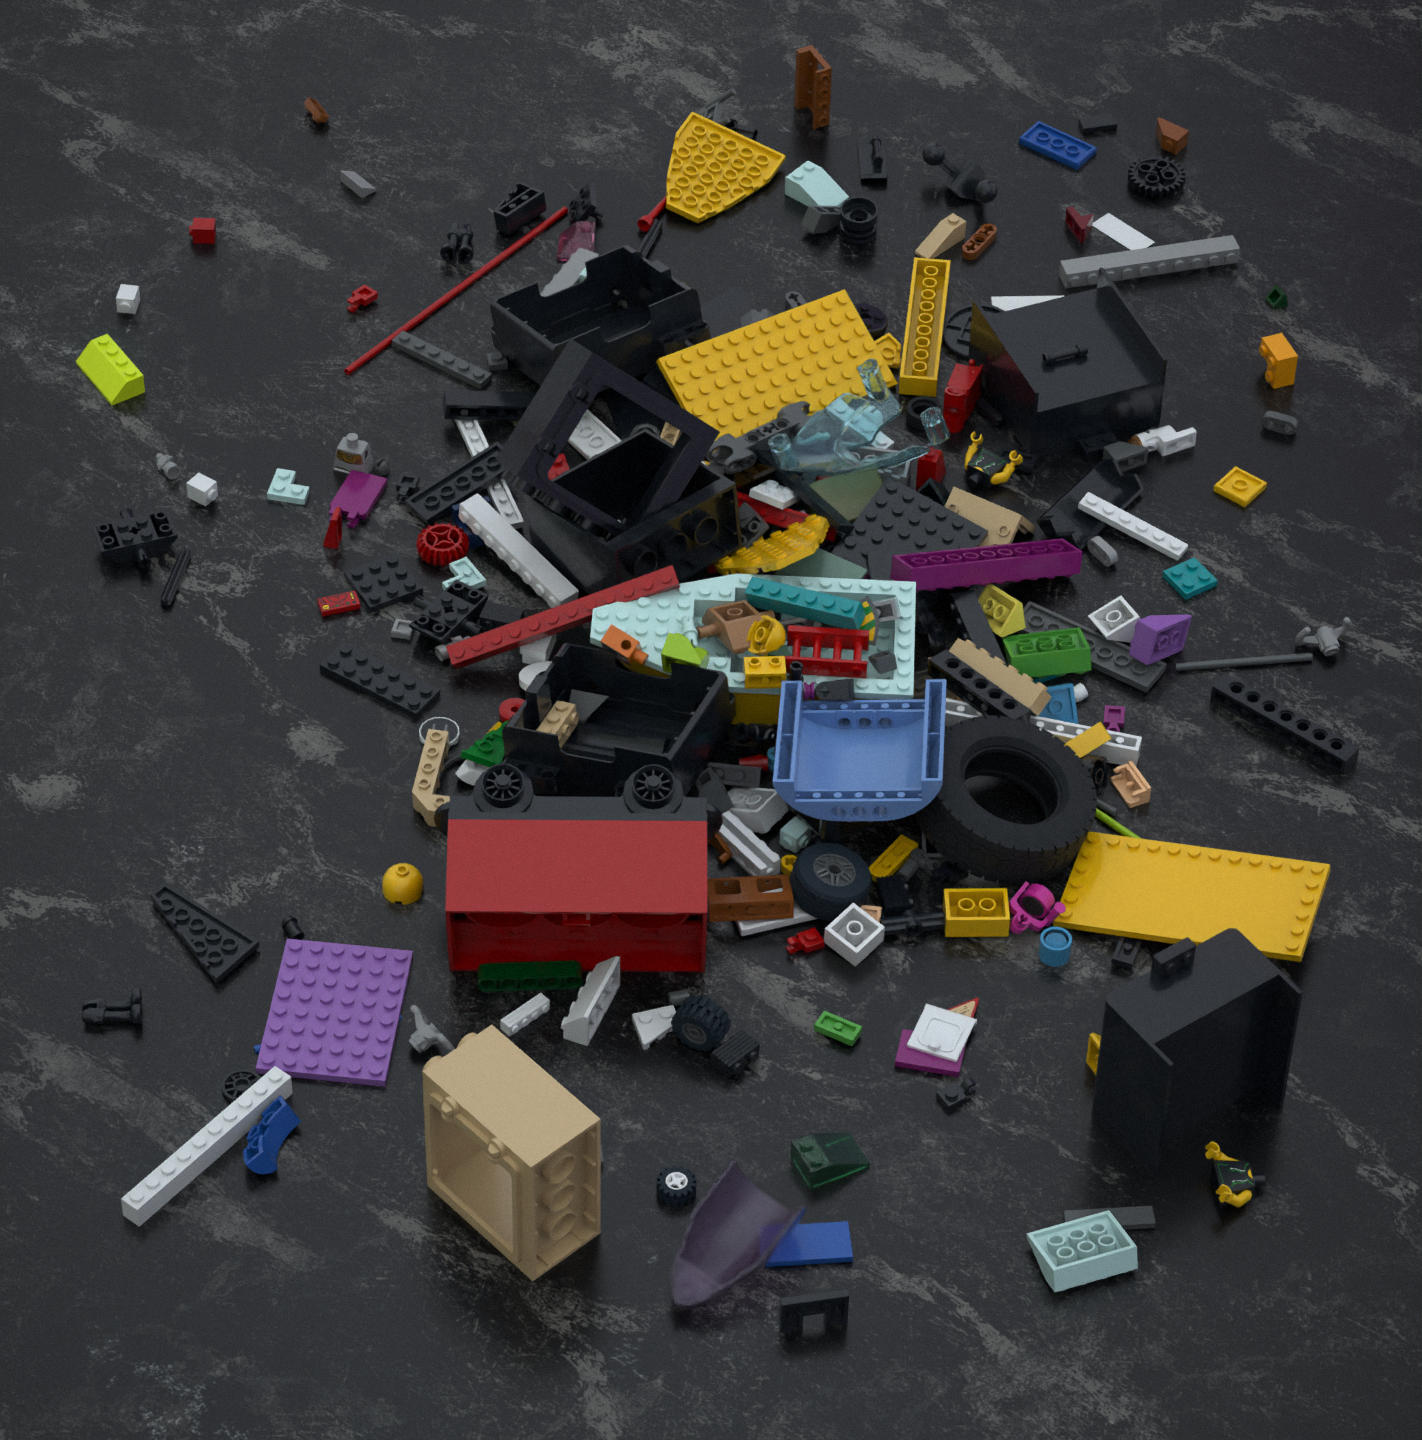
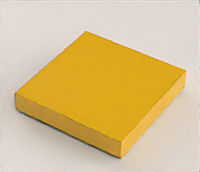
[1213,466,1267,507]

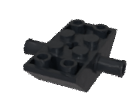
[92,508,178,568]
[409,579,488,644]

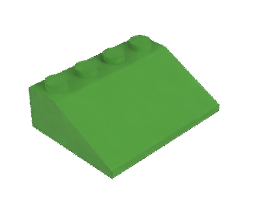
[1002,627,1092,679]

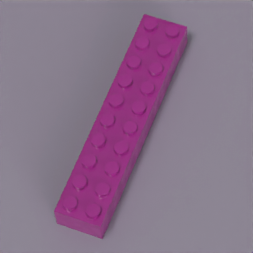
[890,538,1082,593]

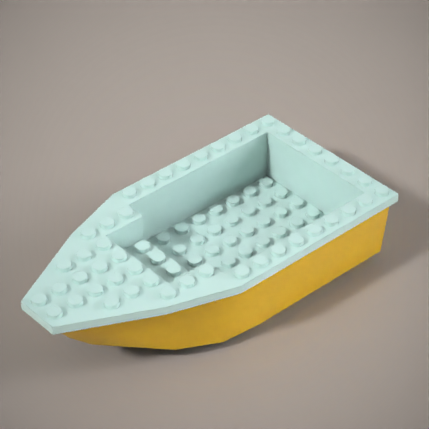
[590,574,916,725]

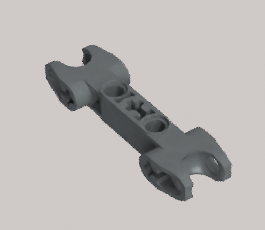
[706,401,827,474]

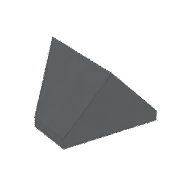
[569,690,609,724]

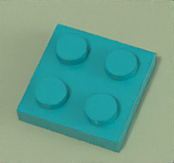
[1162,557,1218,600]

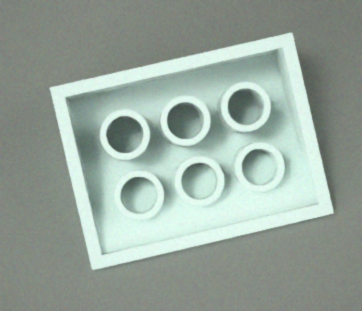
[1027,1210,1138,1292]

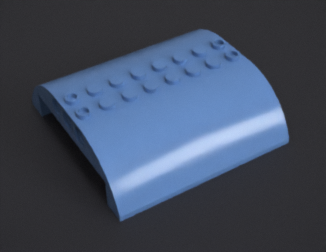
[773,679,947,822]

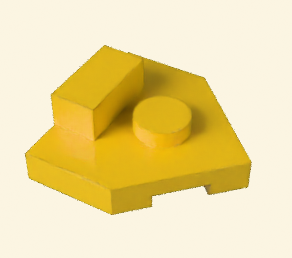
[874,333,901,369]

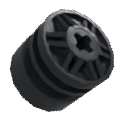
[839,196,878,245]

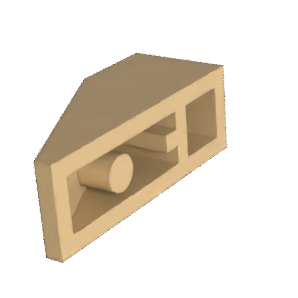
[915,213,966,259]

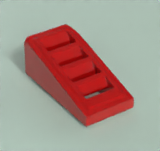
[323,507,342,549]

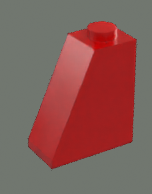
[916,446,946,491]

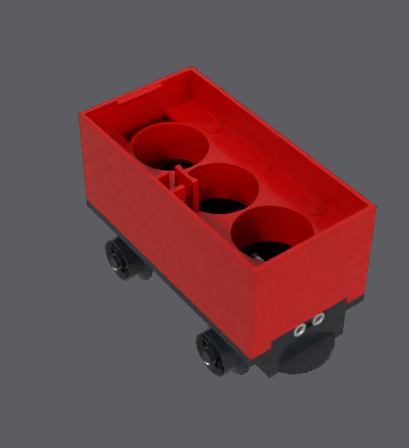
[434,763,723,972]

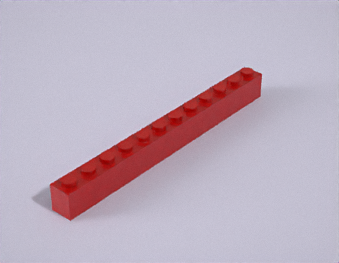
[446,565,680,670]

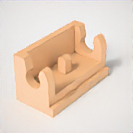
[1110,761,1151,808]

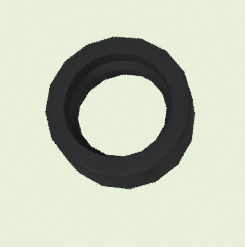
[906,396,942,430]

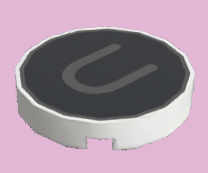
[419,717,460,748]

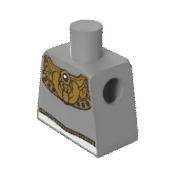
[333,433,374,474]

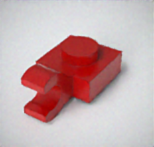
[347,285,378,313]
[786,927,825,954]

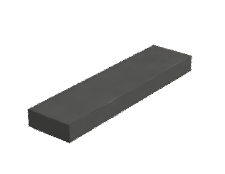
[1063,1206,1155,1230]

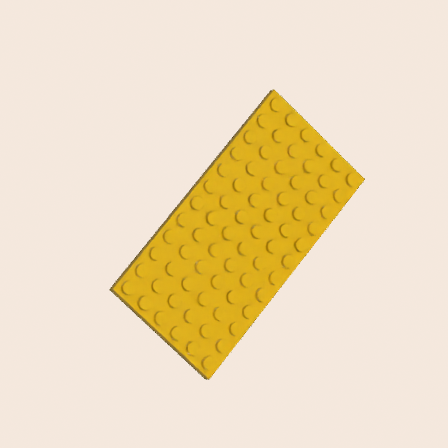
[656,289,898,452]

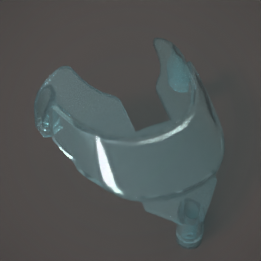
[768,359,950,477]

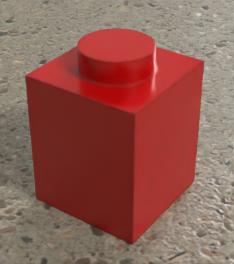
[189,218,216,244]

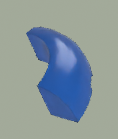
[243,1095,301,1174]

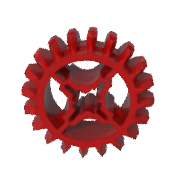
[416,522,469,567]

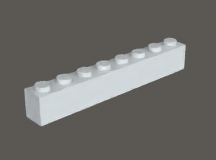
[458,493,579,608]

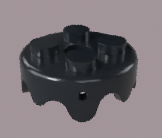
[853,302,888,338]

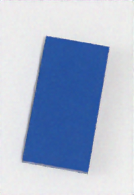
[1019,121,1097,170]
[759,1221,853,1267]

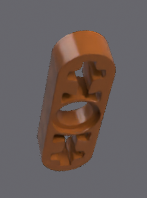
[962,224,997,260]

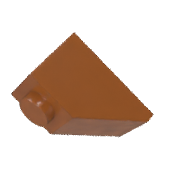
[1156,117,1189,155]

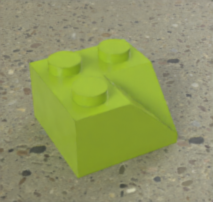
[661,633,709,673]

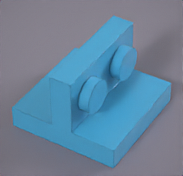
[1039,683,1078,724]

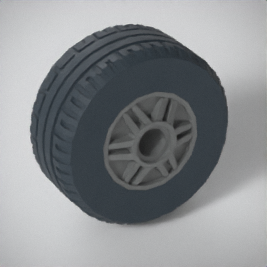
[789,843,872,921]

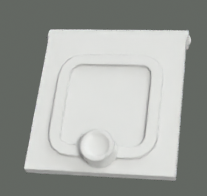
[907,1003,977,1063]

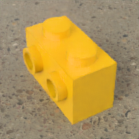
[743,656,786,689]

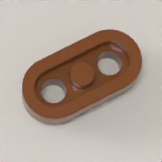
[304,97,329,123]

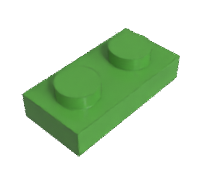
[814,1011,862,1046]

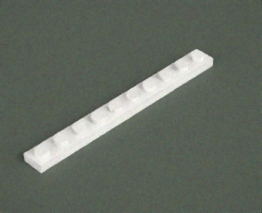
[455,420,524,529]

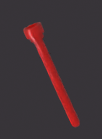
[637,196,666,232]

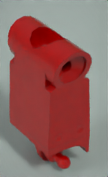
[942,359,983,433]

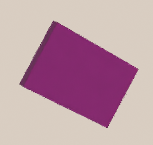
[895,1029,966,1077]

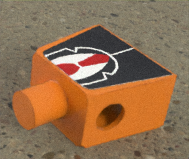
[601,624,649,666]

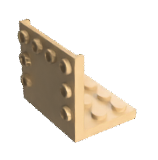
[944,487,1036,547]

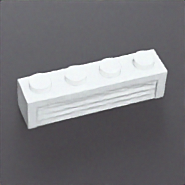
[500,993,550,1036]

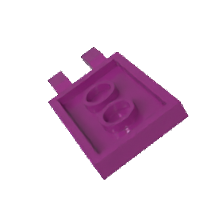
[329,470,387,528]

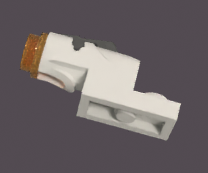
[1128,425,1197,457]

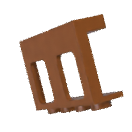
[794,45,832,129]
[707,875,794,922]

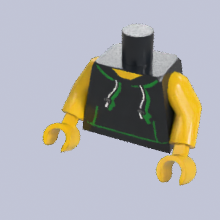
[964,431,1023,489]
[1205,1141,1266,1207]

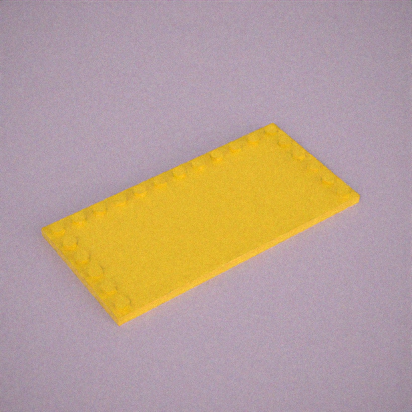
[1053,832,1331,962]

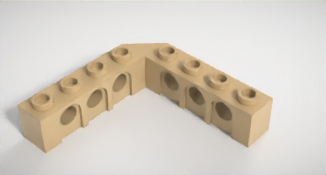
[412,729,450,827]

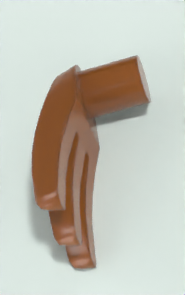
[707,833,732,865]

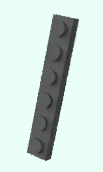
[392,331,492,389]

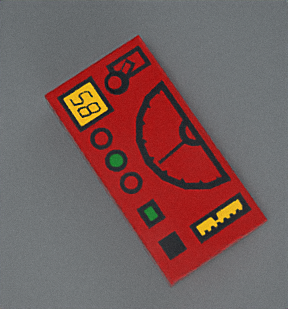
[317,591,361,617]

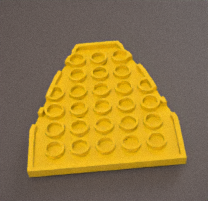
[666,112,786,223]
[714,514,830,576]

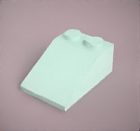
[785,161,849,206]

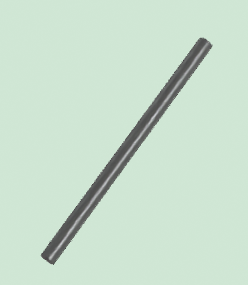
[1175,653,1313,671]

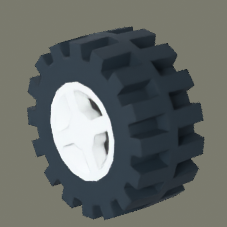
[656,1165,697,1208]

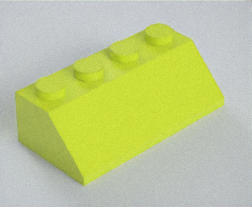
[76,334,145,405]

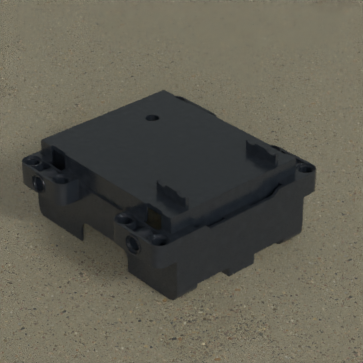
[490,245,711,400]
[502,643,736,797]

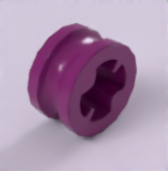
[804,682,814,701]

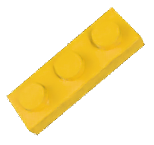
[869,834,918,882]

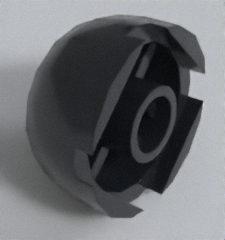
[1081,755,1110,796]

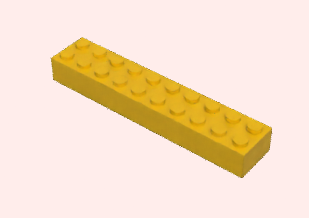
[899,257,951,397]

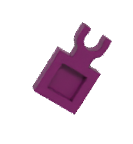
[1104,705,1125,732]

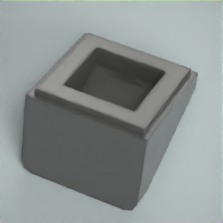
[868,650,897,674]

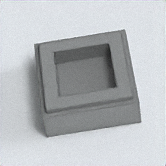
[391,619,414,640]

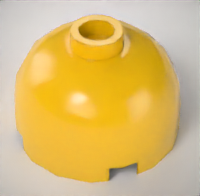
[747,615,786,656]
[382,863,424,905]

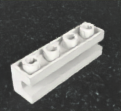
[717,810,781,881]

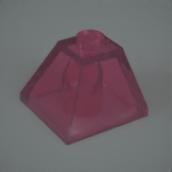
[557,221,595,261]

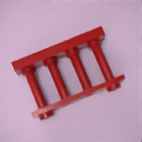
[785,625,869,679]

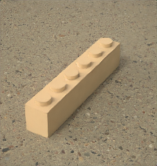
[949,638,1052,716]

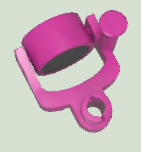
[1009,881,1066,934]

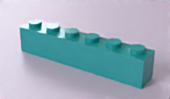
[744,576,866,630]

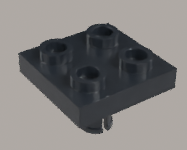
[569,182,604,231]

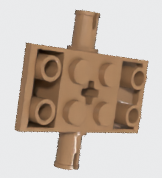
[696,600,775,654]

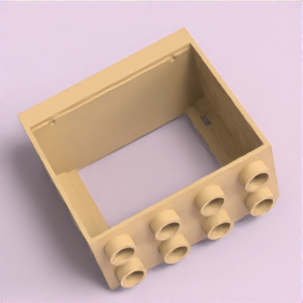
[422,1025,601,1281]

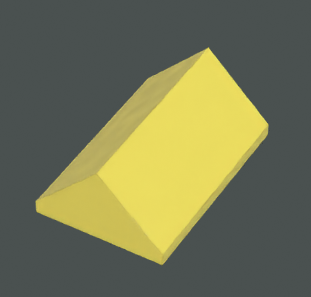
[978,583,1026,637]

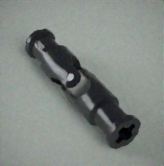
[734,722,778,742]

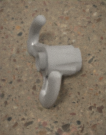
[1295,617,1352,656]
[408,1005,455,1053]

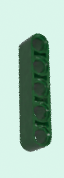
[477,960,583,992]

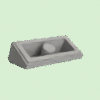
[340,170,376,198]

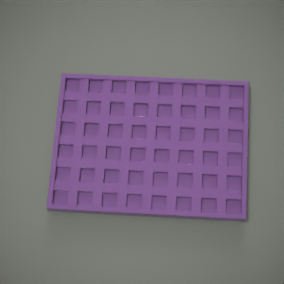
[256,938,413,1086]

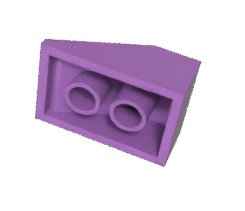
[1129,615,1192,665]

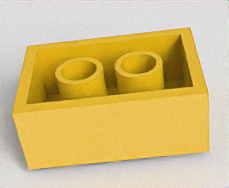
[943,888,1010,937]

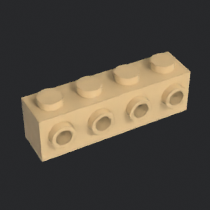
[536,701,579,748]

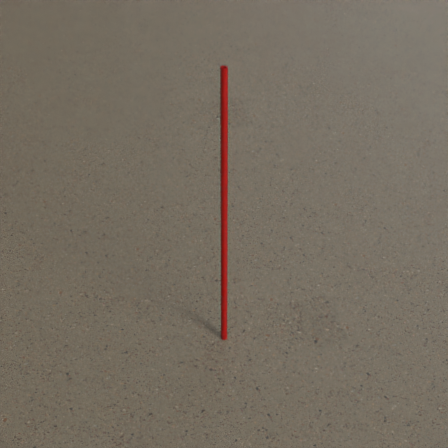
[344,207,568,375]

